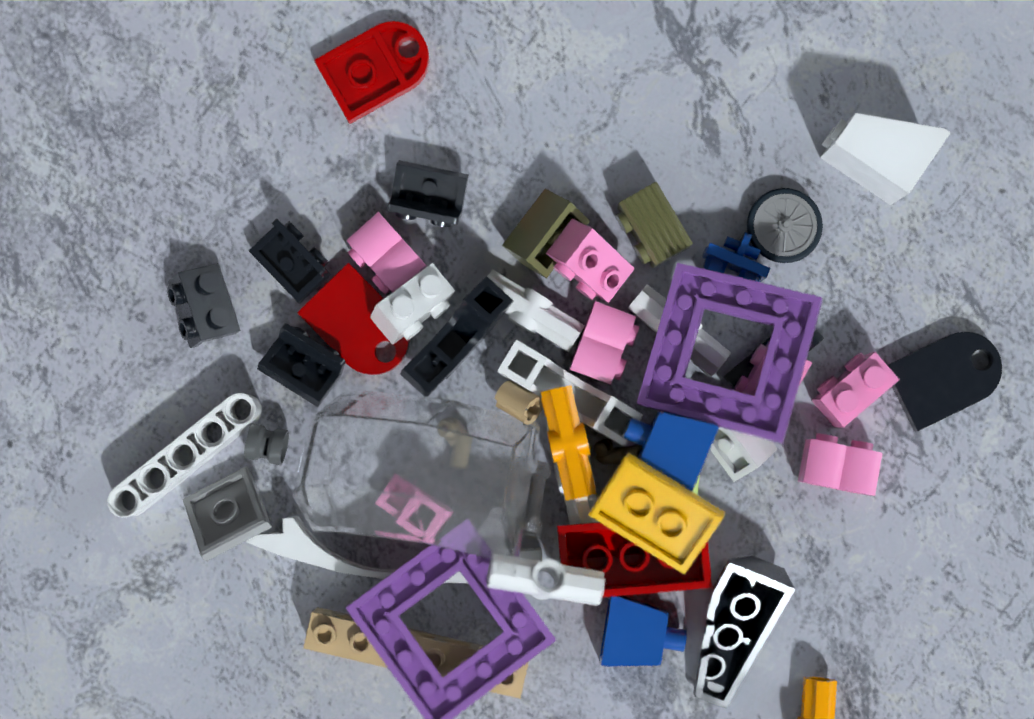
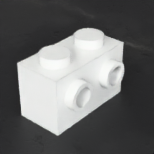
[370,263,455,345]

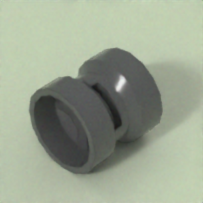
[244,423,289,465]

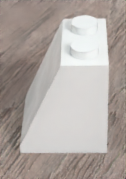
[820,113,950,205]

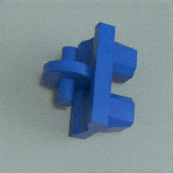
[702,232,771,282]

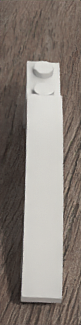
[246,506,542,583]

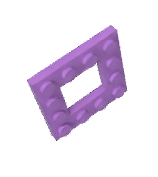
[637,263,823,444]
[346,518,556,719]

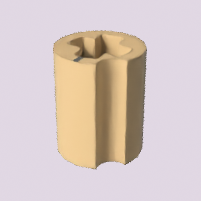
[494,380,543,425]

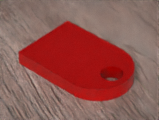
[314,21,430,124]
[297,263,410,375]

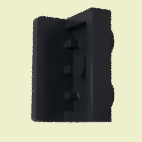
[387,160,469,227]
[249,218,331,304]
[167,263,241,348]
[257,323,346,407]

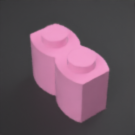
[346,212,427,295]
[569,301,640,385]
[798,433,883,496]

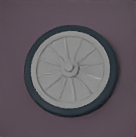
[747,188,823,263]

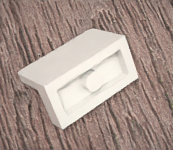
[710,427,777,482]

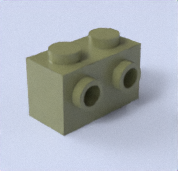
[502,189,590,279]

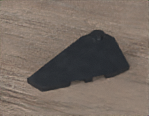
[693,556,795,709]

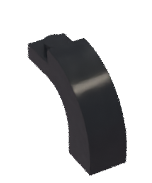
[400,276,514,399]

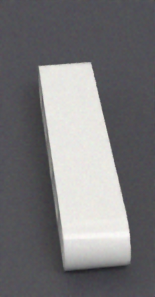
[107,393,262,518]

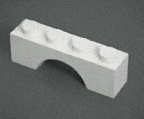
[497,340,643,447]

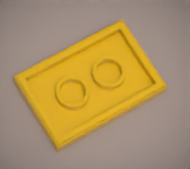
[588,453,725,574]

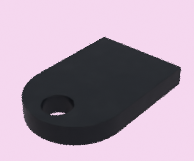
[887,332,1002,431]

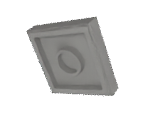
[182,466,272,561]

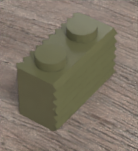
[615,181,693,269]

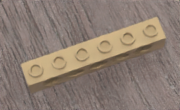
[303,607,529,699]

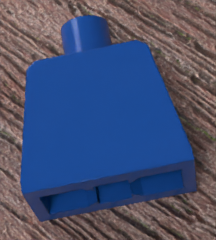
[623,412,719,491]
[599,596,687,666]

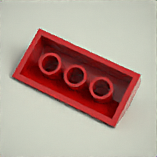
[557,522,712,601]

